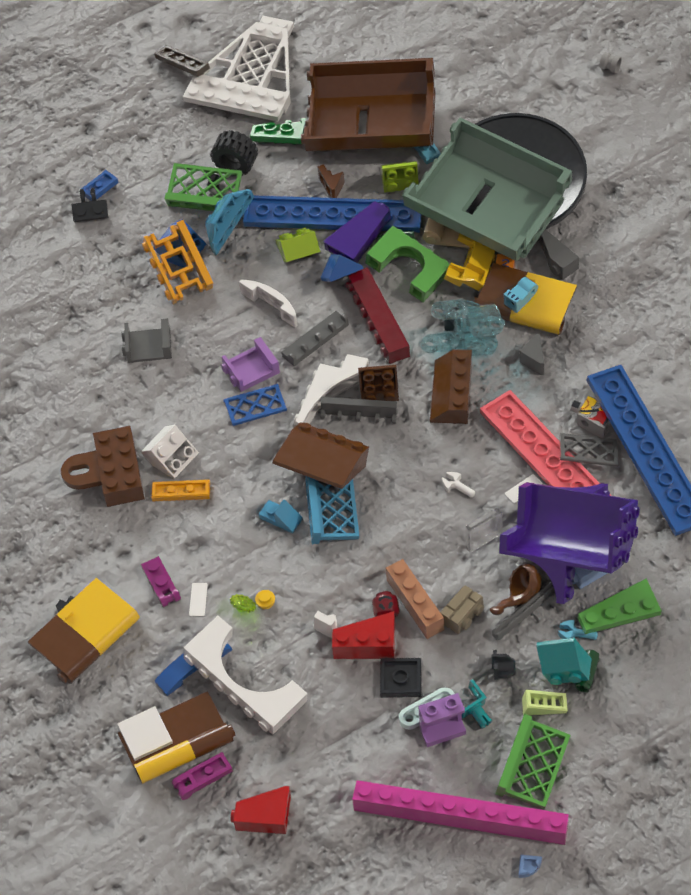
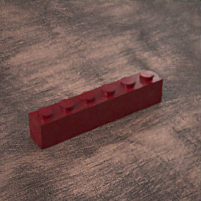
[346,267,410,364]

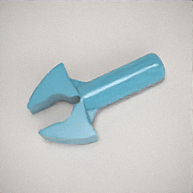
[558,620,598,640]

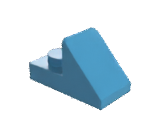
[259,499,303,533]

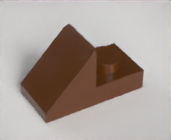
[317,164,345,198]

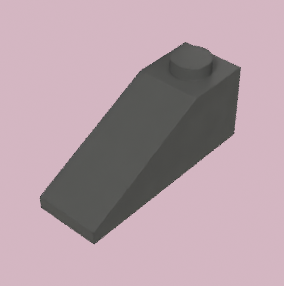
[539,229,579,280]

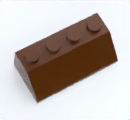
[430,349,472,424]

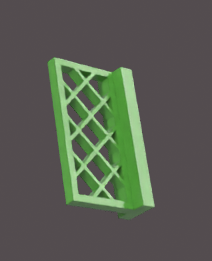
[164,163,242,211]
[495,714,570,809]

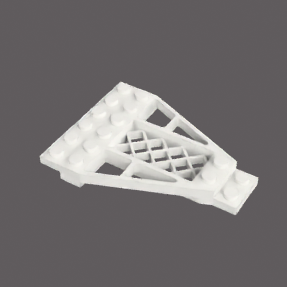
[183,16,294,122]

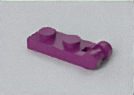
[141,556,181,607]
[171,752,233,800]

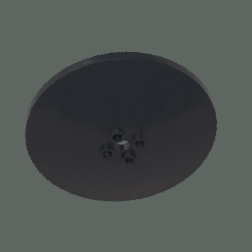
[466,113,587,229]

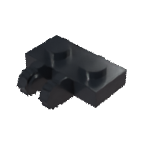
[71,187,109,222]

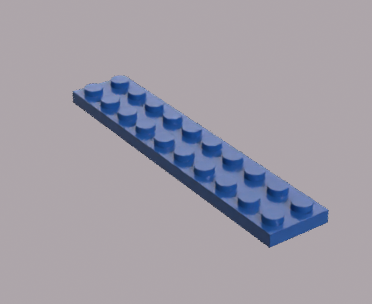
[243,195,422,233]
[586,365,691,536]

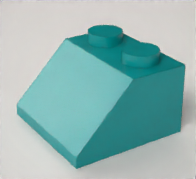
[536,638,592,685]

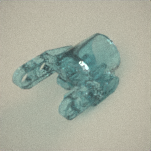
[420,299,505,356]

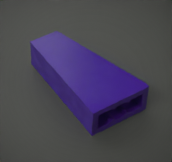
[324,201,391,263]

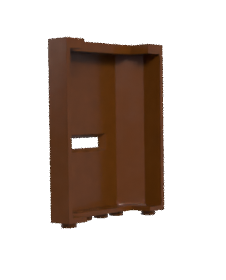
[301,58,436,151]

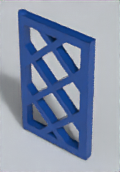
[223,384,287,426]

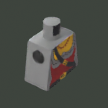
[570,395,611,438]

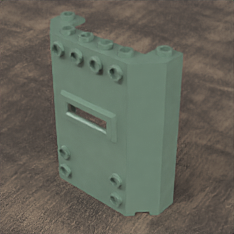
[402,118,572,261]

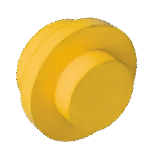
[255,590,275,609]

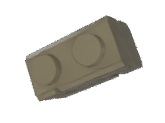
[440,585,484,634]

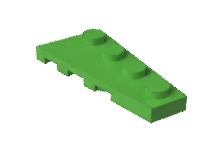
[578,578,662,634]

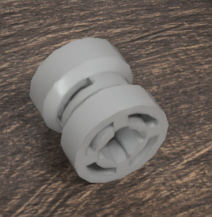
[599,52,622,73]

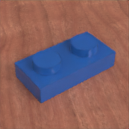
[82,170,118,201]

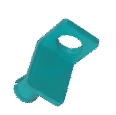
[462,679,492,729]

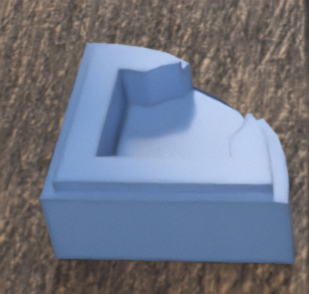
[519,855,542,878]

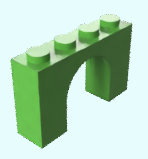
[365,226,449,303]

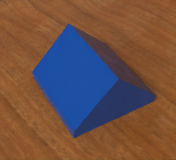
[320,254,364,282]

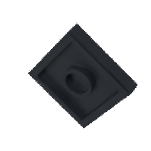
[380,658,422,698]

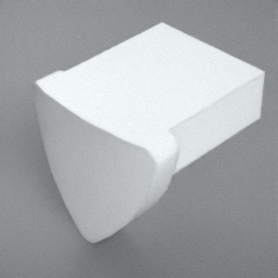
[313,611,337,638]

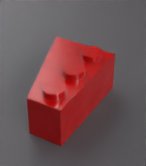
[332,611,395,659]

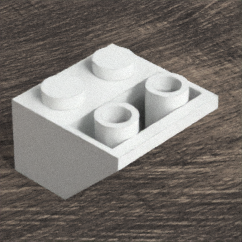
[141,425,199,479]

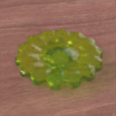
[229,594,256,613]

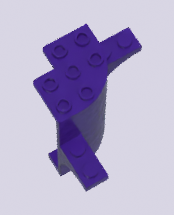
[499,482,640,604]

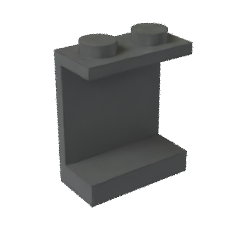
[121,318,172,363]

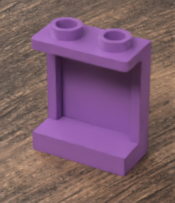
[221,337,280,392]
[418,693,466,747]

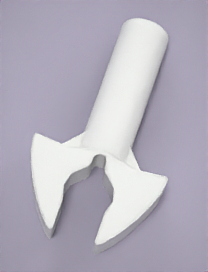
[442,472,475,498]

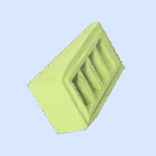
[522,690,568,715]

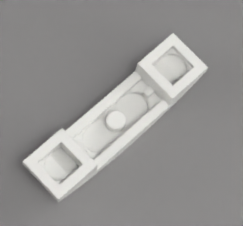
[239,280,297,328]

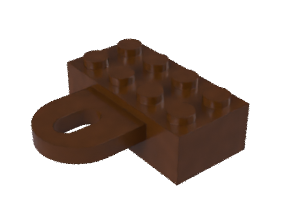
[61,426,145,507]

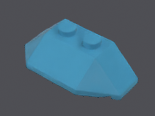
[205,189,254,255]

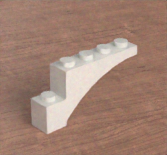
[294,354,369,426]

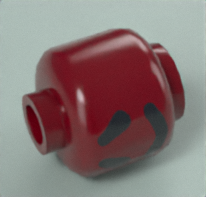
[372,591,400,617]

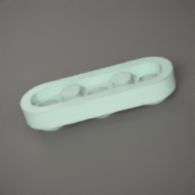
[399,688,455,730]

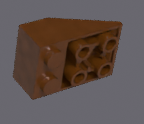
[358,365,399,401]

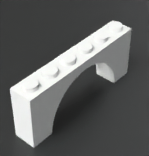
[184,615,307,735]

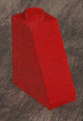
[231,786,291,834]

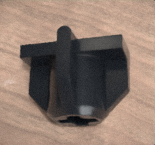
[491,650,516,680]

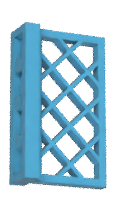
[305,476,360,544]

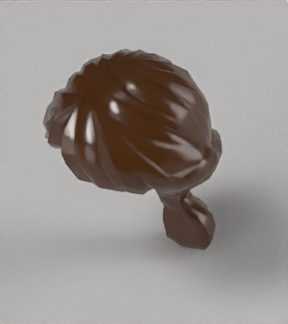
[490,563,542,615]

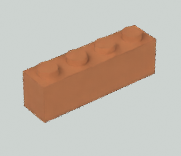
[386,559,444,639]

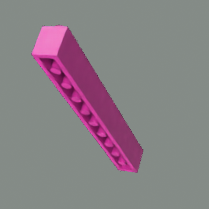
[352,780,569,845]

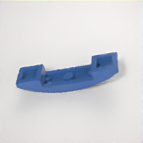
[155,643,232,696]

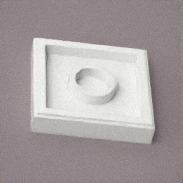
[117,706,173,761]

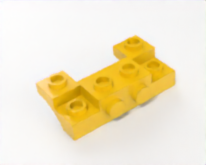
[444,233,496,291]

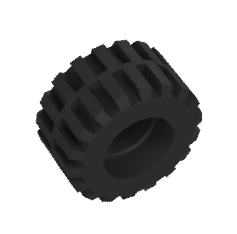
[210,130,258,176]

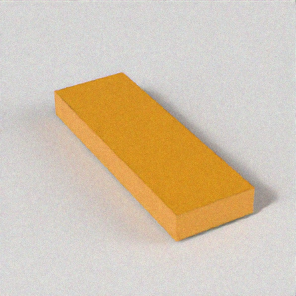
[151,480,210,502]

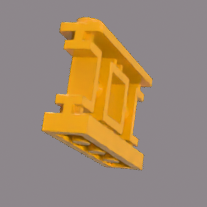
[142,220,214,304]

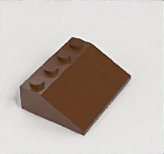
[272,422,369,489]

